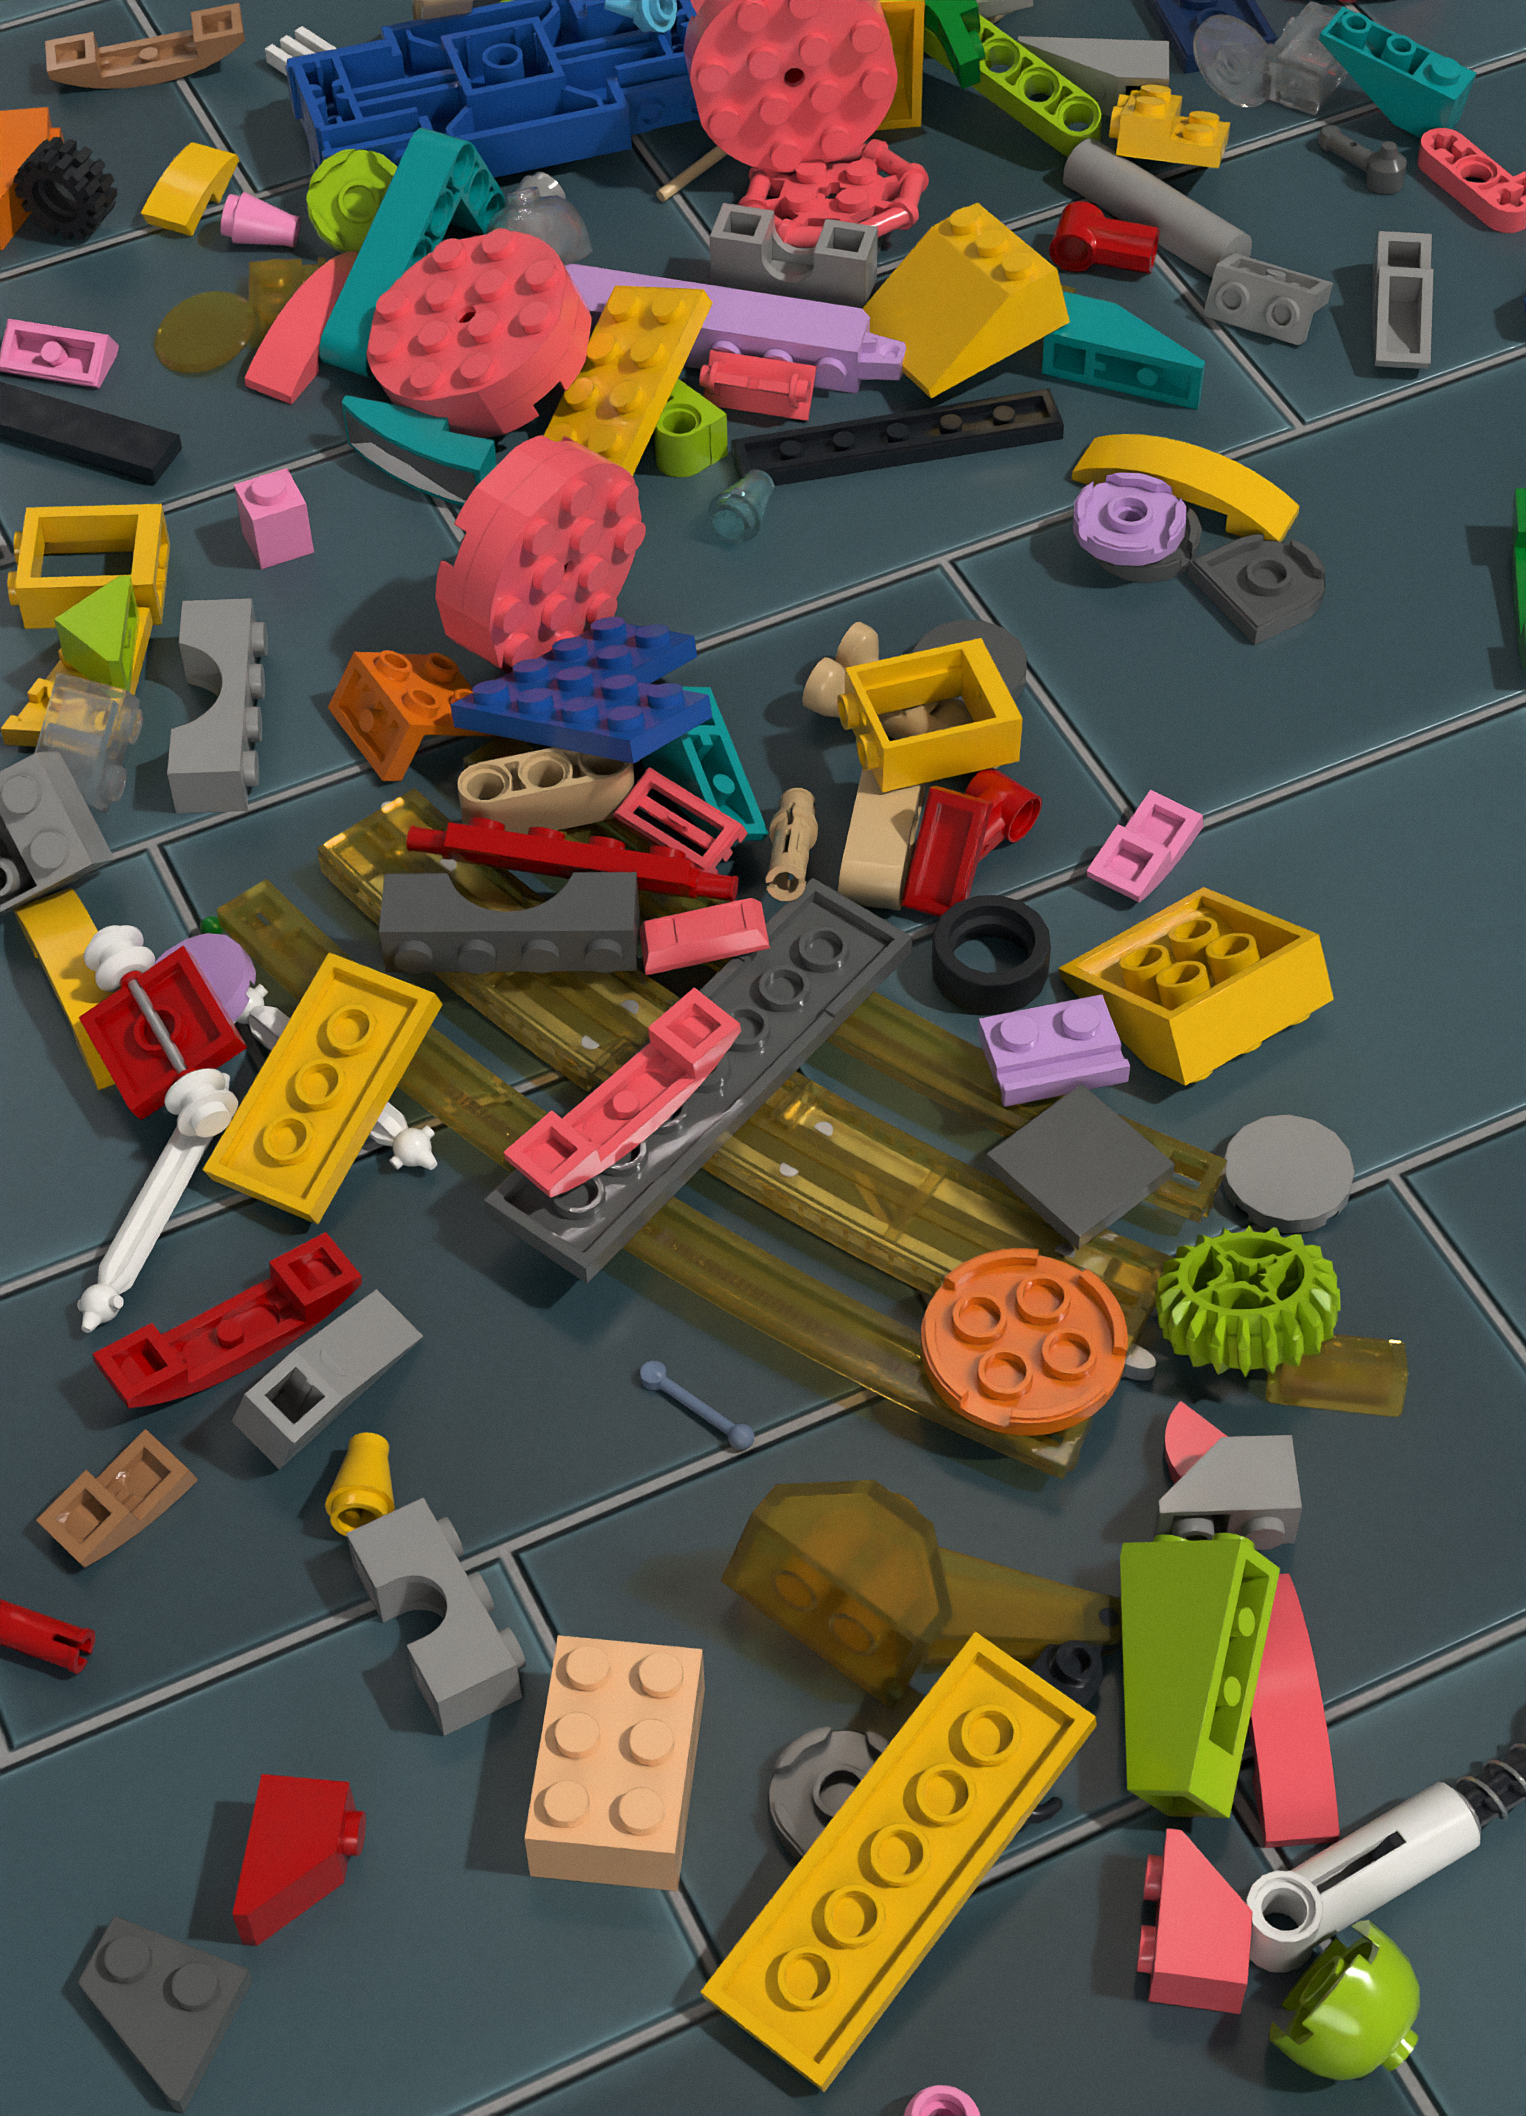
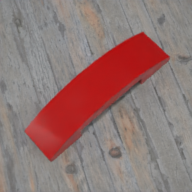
[92,1232,362,1408]

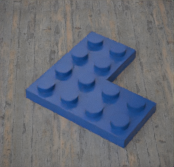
[450,617,712,764]

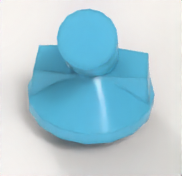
[604,0,677,33]

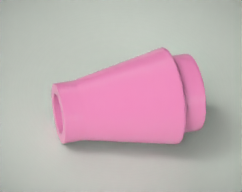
[221,192,301,248]

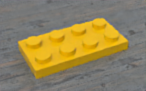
[544,285,713,476]
[203,952,443,1225]

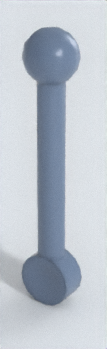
[640,1361,755,1451]

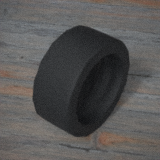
[932,895,1051,1015]

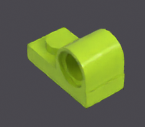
[654,379,728,478]

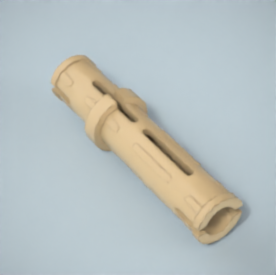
[766,788,818,901]

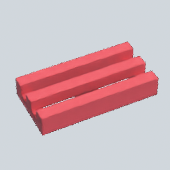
[613,767,748,874]

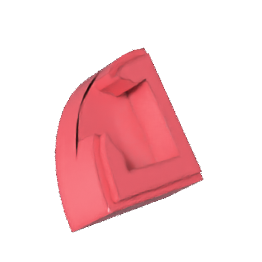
[1164,1401,1228,1484]

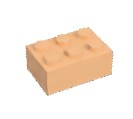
[524,1635,705,1891]

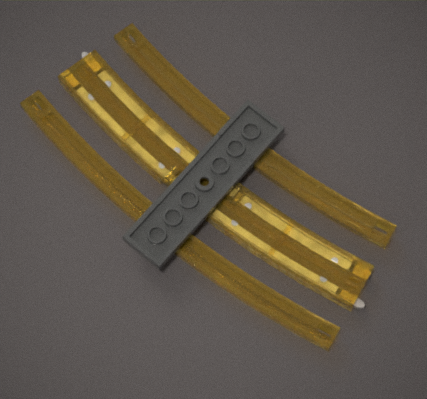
[216,736,1228,1480]

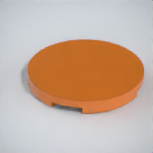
[920,1248,1128,1436]

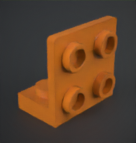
[327,650,496,781]

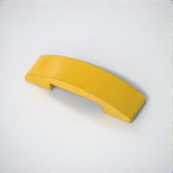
[1072,434,1300,542]
[14,888,115,1091]

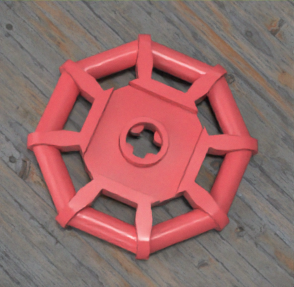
[738,139,929,248]

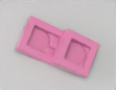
[1086,790,1203,903]

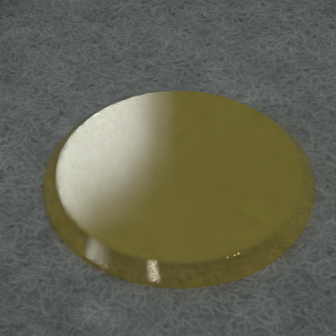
[154,291,255,373]

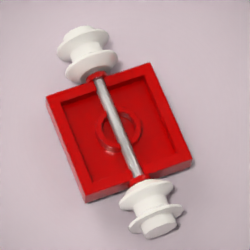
[78,925,248,1138]

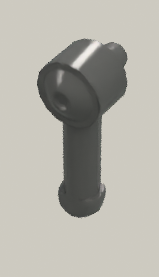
[1317,125,1407,195]

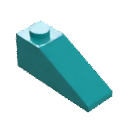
[1042,291,1205,410]
[641,686,769,841]

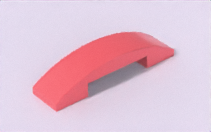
[244,251,358,405]
[503,987,741,1198]
[1248,1573,1340,1848]

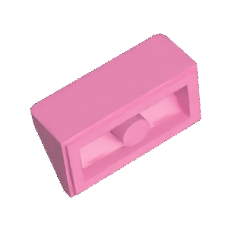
[0,319,119,389]

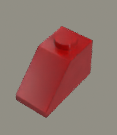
[232,1774,366,1946]

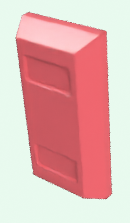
[639,898,770,975]

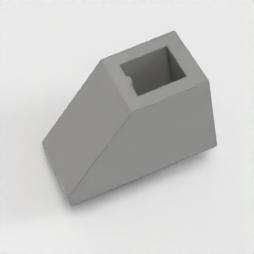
[1153,1435,1302,1550]

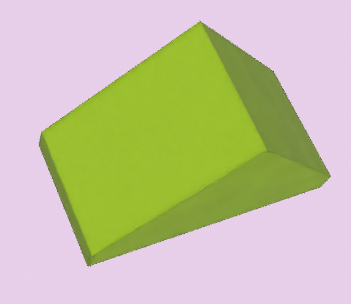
[54,576,140,702]

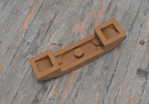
[45,3,245,89]

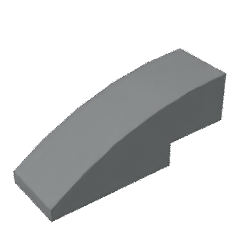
[1372,231,1434,369]

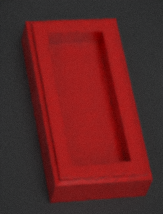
[900,786,993,917]

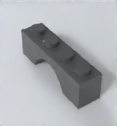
[379,872,640,974]

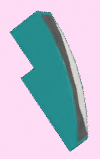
[342,395,497,506]

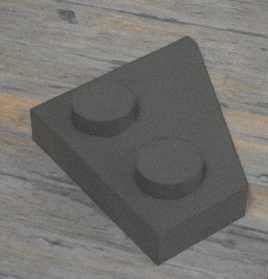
[77,1915,252,2114]

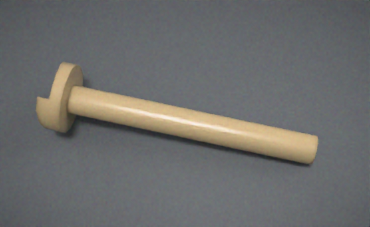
[656,146,727,202]

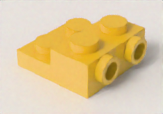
[1109,85,1230,168]

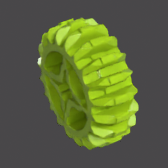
[1155,1225,1341,1377]

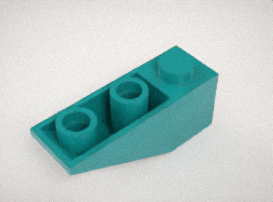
[1319,6,1477,138]

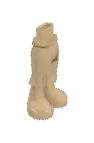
[802,622,1000,772]

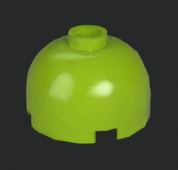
[1269,1920,1420,2080]

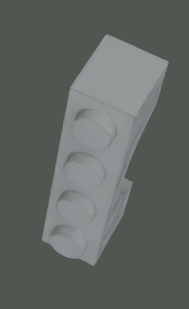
[167,598,268,814]

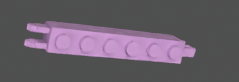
[565,264,906,394]

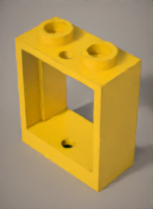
[8,504,170,629]
[837,638,1023,793]

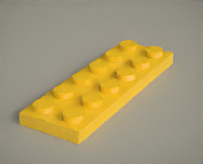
[700,1632,1097,2092]

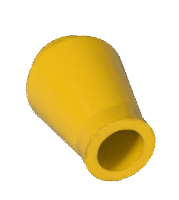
[325,1432,395,1537]

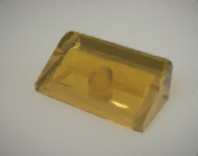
[1265,1334,1408,1417]

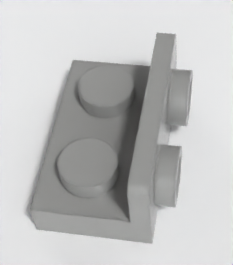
[1204,253,1333,345]

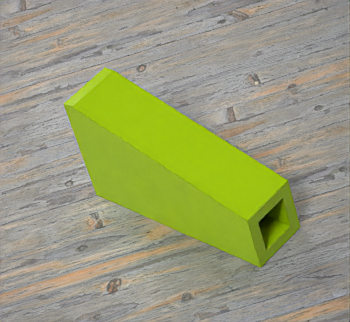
[1120,1533,1280,1818]

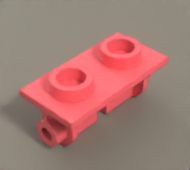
[699,350,817,421]

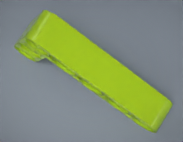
[923,14,1101,157]

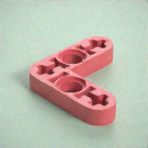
[1417,128,1526,233]

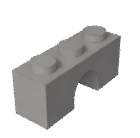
[710,203,878,308]
[346,1497,526,1736]

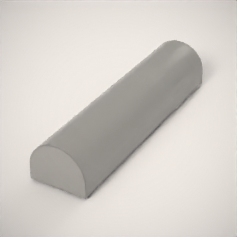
[1063,138,1252,278]

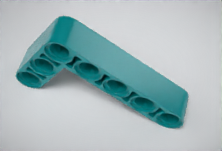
[319,127,505,379]

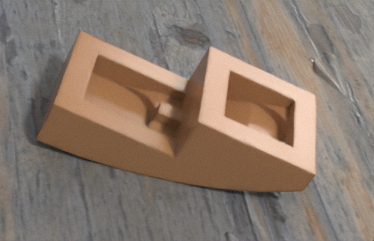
[36,1429,198,1567]

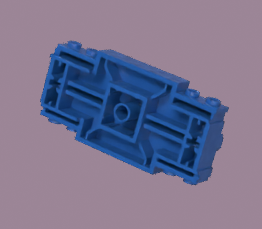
[285,0,700,178]

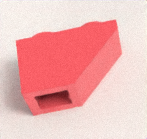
[1136,1828,1253,2014]

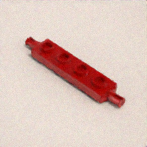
[406,817,738,902]

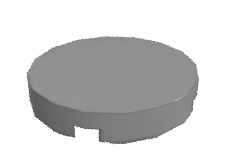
[1221,1114,1355,1234]

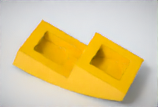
[141,142,239,236]

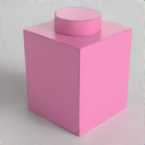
[234,468,314,570]

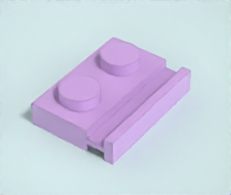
[978,994,1130,1107]

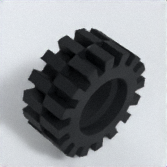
[14,137,118,240]

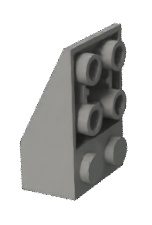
[0,751,115,916]

